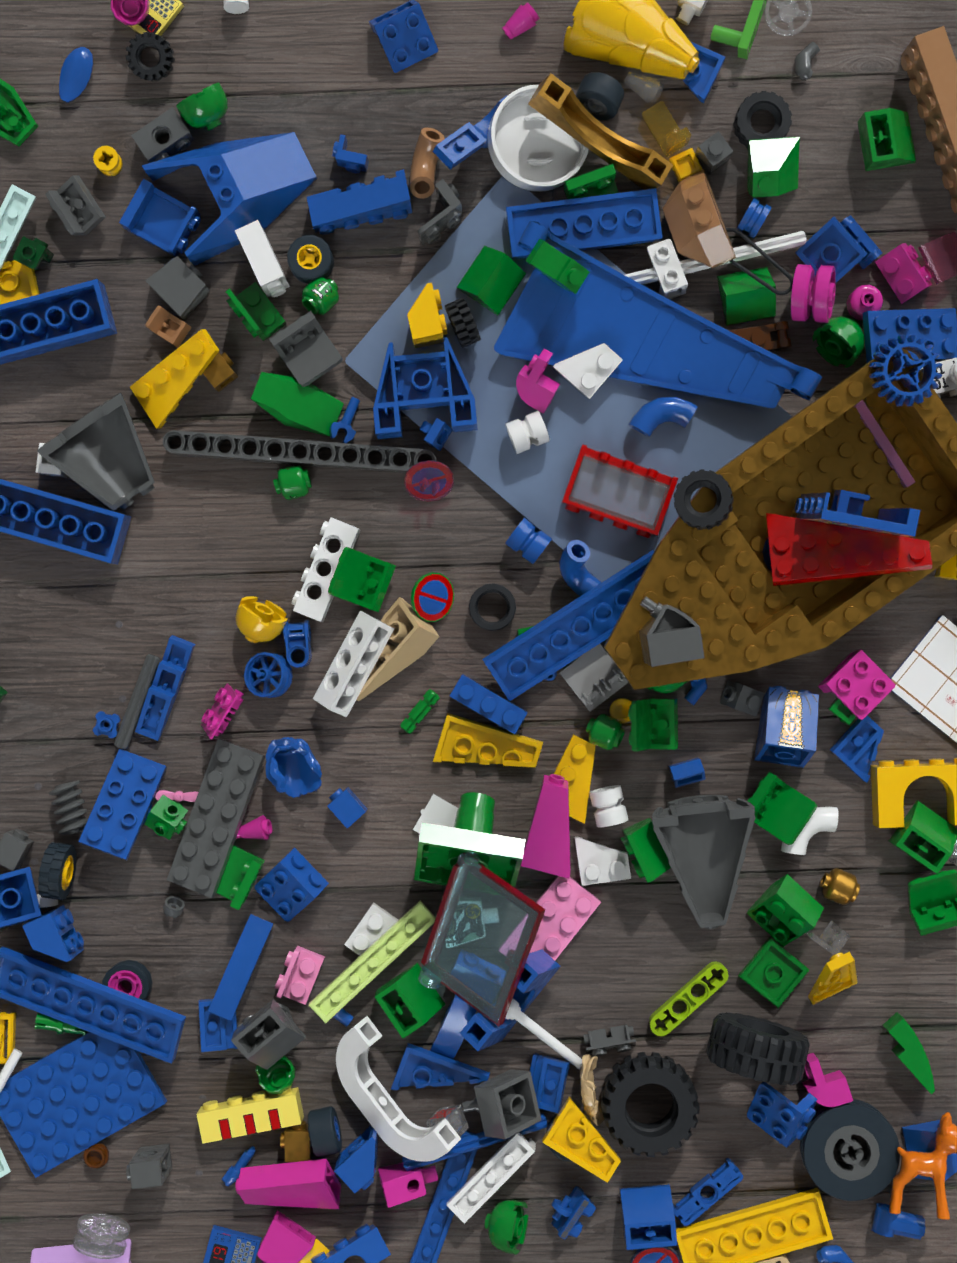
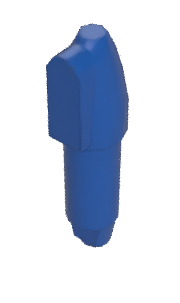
[222,1146,256,1186]

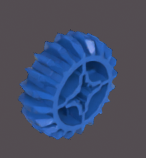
[869,334,943,407]

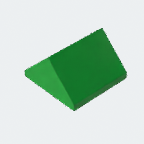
[457,245,526,316]
[717,267,776,326]

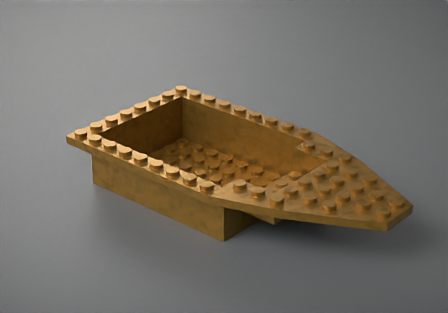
[604,349,957,690]

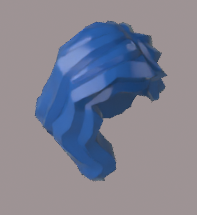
[265,737,322,798]

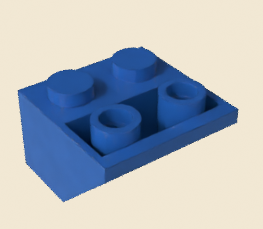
[22,905,84,962]
[620,1184,677,1250]

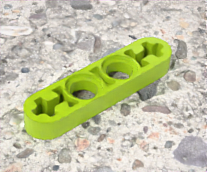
[649,961,729,1036]

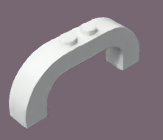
[336,1016,461,1162]

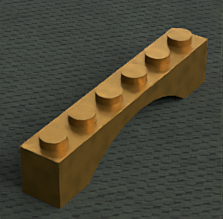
[528,73,673,190]

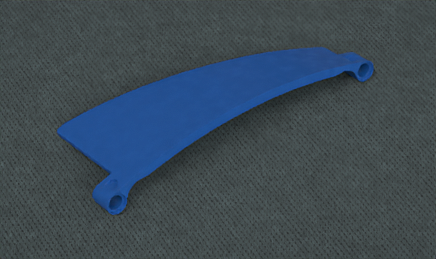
[494,221,822,409]

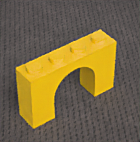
[871,758,957,828]

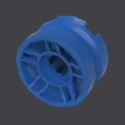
[736,198,772,239]

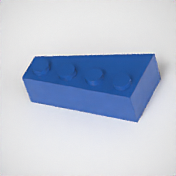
[307,169,412,235]

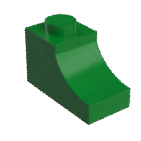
[526,239,590,294]

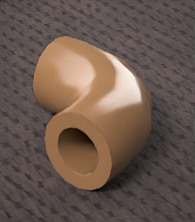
[409,128,445,199]

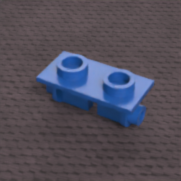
[840,215,883,269]

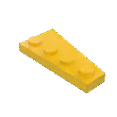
[0,260,39,305]
[433,713,543,767]

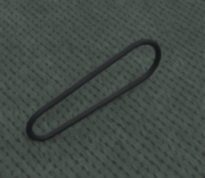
[726,228,793,295]

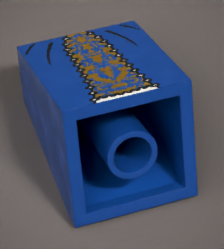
[754,686,819,768]

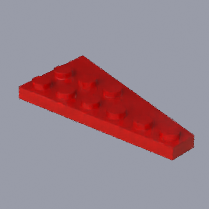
[766,513,932,586]

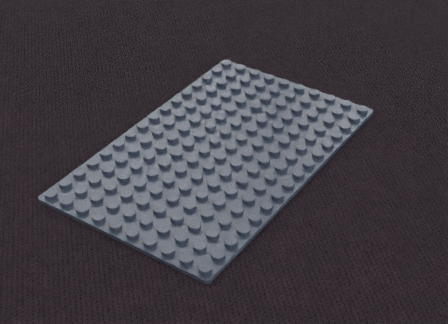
[345,176,792,583]

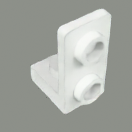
[647,239,688,299]

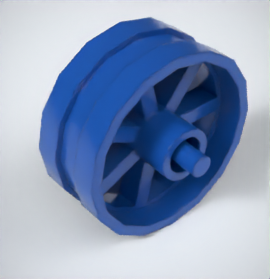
[244,652,293,698]

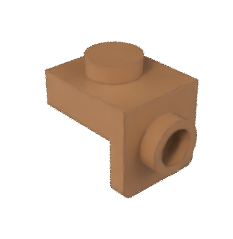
[145,305,192,348]

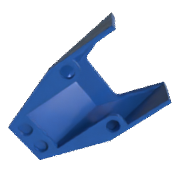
[142,132,317,266]

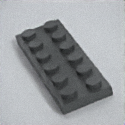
[167,739,265,898]

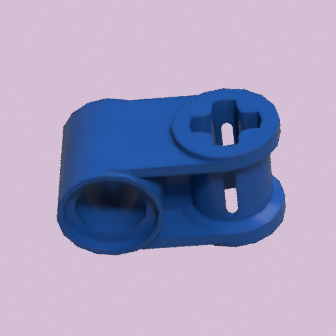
[283,619,312,668]

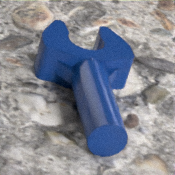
[329,397,360,443]

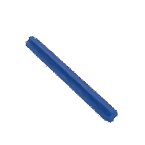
[402,1113,547,1171]

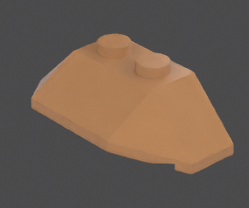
[662,169,736,268]

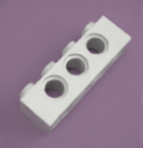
[291,518,361,622]
[313,611,394,717]

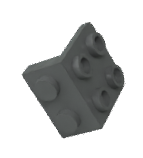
[418,179,463,245]
[269,311,343,387]

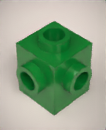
[144,795,188,840]

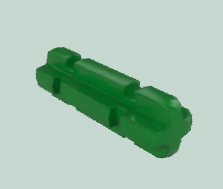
[400,689,440,734]

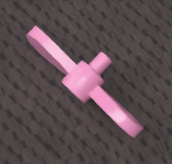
[155,790,198,802]

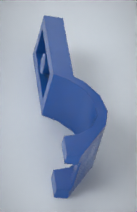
[433,95,508,170]

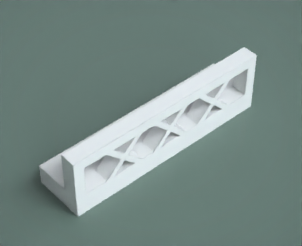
[446,1132,536,1224]

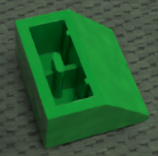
[857,108,916,171]
[888,801,957,874]
[621,818,671,883]
[747,874,824,947]
[374,962,446,1038]

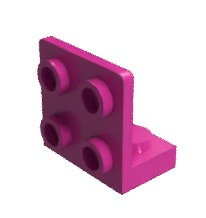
[818,649,896,720]

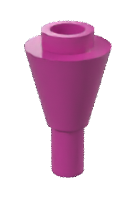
[236,815,273,840]

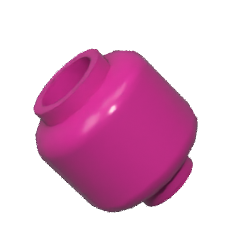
[846,285,883,320]

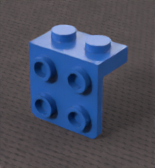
[255,847,329,922]
[747,1082,818,1148]

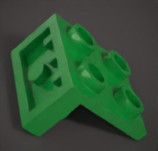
[564,164,619,199]
[225,282,287,341]
[216,845,265,910]

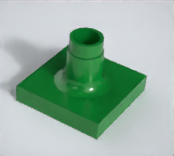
[414,792,525,895]

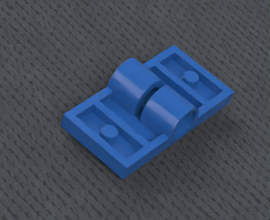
[862,308,957,363]
[78,748,167,861]

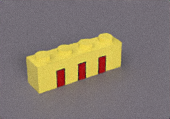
[197,1087,304,1144]

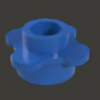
[93,711,120,738]

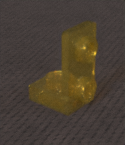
[642,101,692,157]

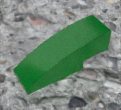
[883,1012,935,1095]

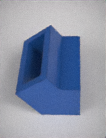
[668,757,705,788]

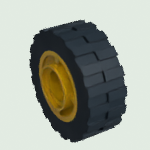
[38,842,77,901]

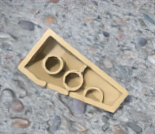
[356,597,439,701]

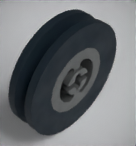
[800,1099,900,1201]

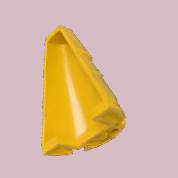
[563,0,700,79]

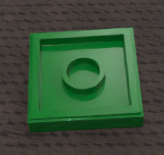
[738,937,810,1008]

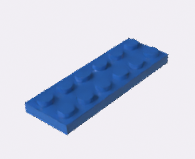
[506,188,663,260]

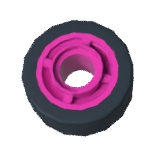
[102,960,153,1001]

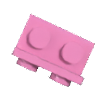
[275,946,325,1005]

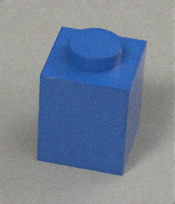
[327,787,368,828]

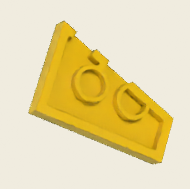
[553,734,596,824]
[808,951,857,1005]
[542,1097,621,1183]

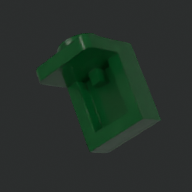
[13,236,54,270]

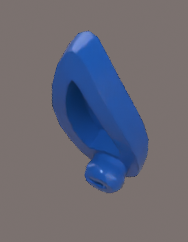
[59,47,93,103]

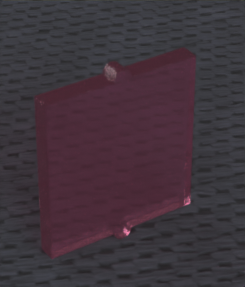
[918,231,957,285]

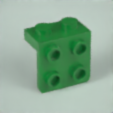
[328,547,396,613]
[628,698,678,752]
[747,772,817,845]
[908,869,957,936]

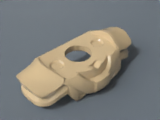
[580,1054,604,1126]

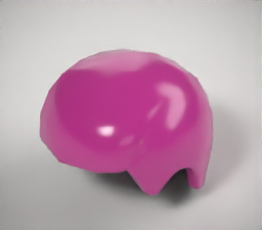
[111,0,149,25]

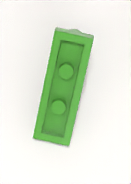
[711,0,767,60]

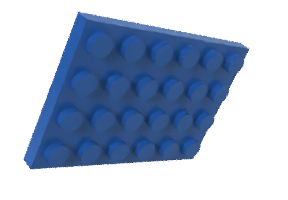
[0,1032,167,1178]

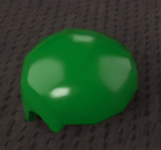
[255,1056,295,1094]

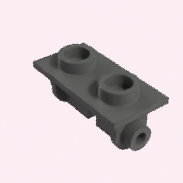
[583,1024,636,1057]

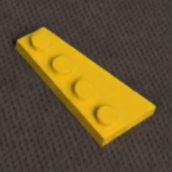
[130,329,220,429]

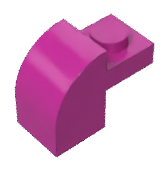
[516,349,560,414]
[802,1053,853,1107]

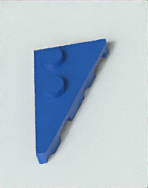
[391,1043,490,1090]

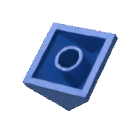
[0,867,42,928]
[902,1120,957,1181]

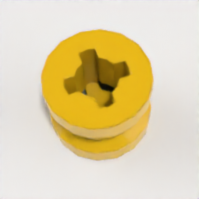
[93,146,123,176]

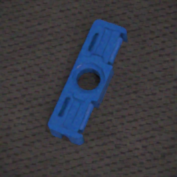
[673,1158,743,1226]

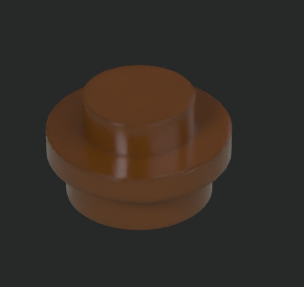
[83,1143,109,1168]

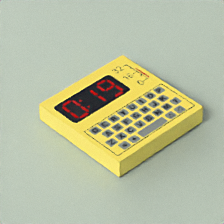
[128,0,184,36]

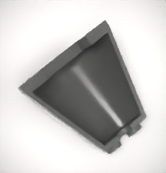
[37,393,155,511]

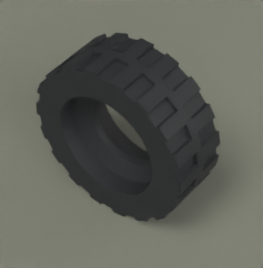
[734,91,792,149]
[673,469,734,530]

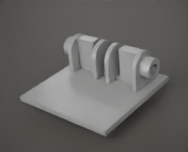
[559,644,628,712]

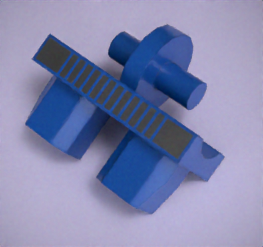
[552,1186,596,1239]

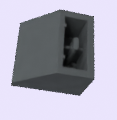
[231,999,306,1070]

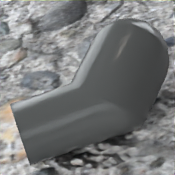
[795,42,820,81]

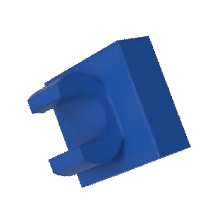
[419,418,452,451]

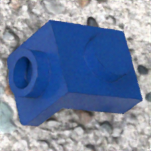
[332,135,369,173]

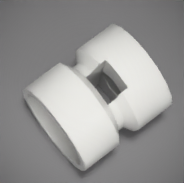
[505,411,550,454]
[589,785,628,827]

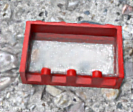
[561,444,678,539]

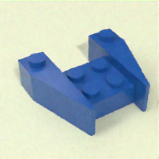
[373,337,478,440]

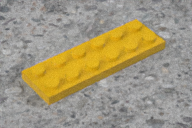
[676,1188,833,1263]

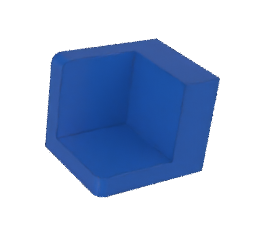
[831,490,870,516]

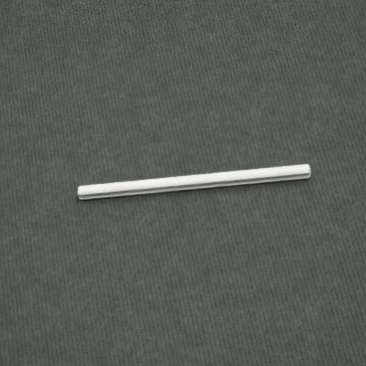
[625,231,806,285]

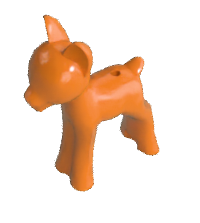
[889,1112,957,1220]

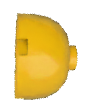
[235,596,287,643]

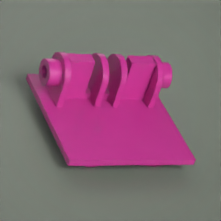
[201,683,244,739]

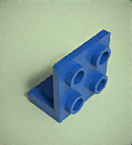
[369,0,438,73]

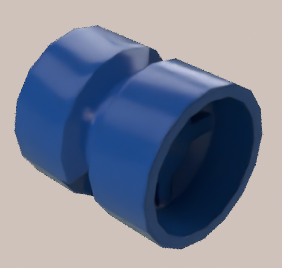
[505,518,552,564]

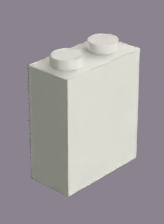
[235,220,290,297]

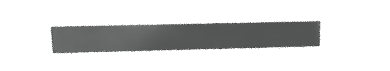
[163,430,437,473]

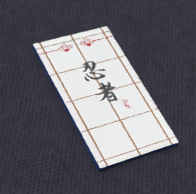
[890,615,957,743]

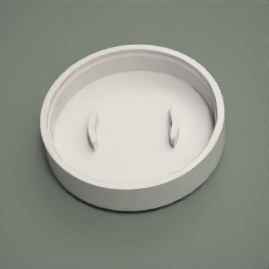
[487,85,589,192]

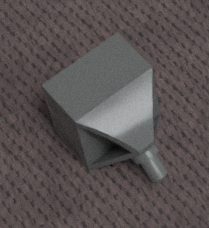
[639,596,705,667]
[462,1069,541,1139]

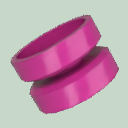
[791,264,836,323]

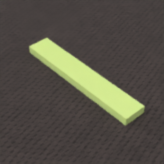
[309,900,436,1024]

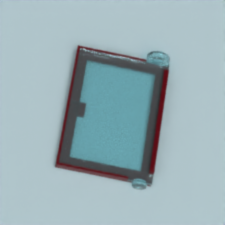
[418,852,546,1027]

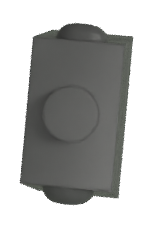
[145,256,210,321]

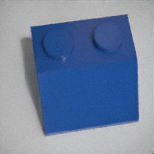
[334,1125,378,1194]

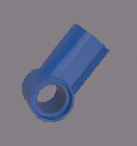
[871,1203,926,1240]

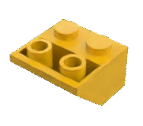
[407,283,448,349]

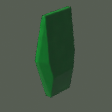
[0,79,38,147]
[250,372,344,437]

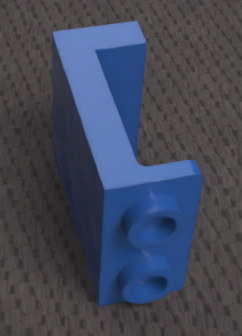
[119,179,201,257]

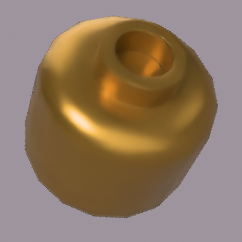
[820,868,860,905]

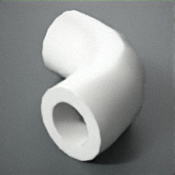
[781,807,838,855]

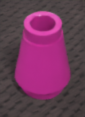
[502,2,540,40]

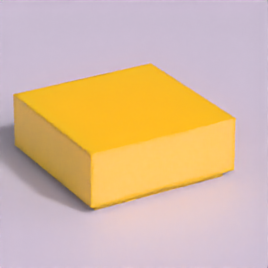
[669,148,703,182]

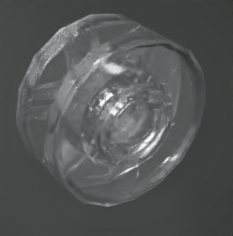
[73,1213,131,1259]

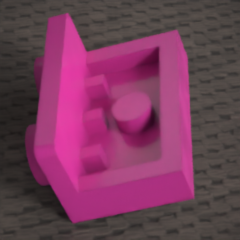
[875,243,932,304]

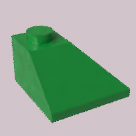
[747,136,800,198]

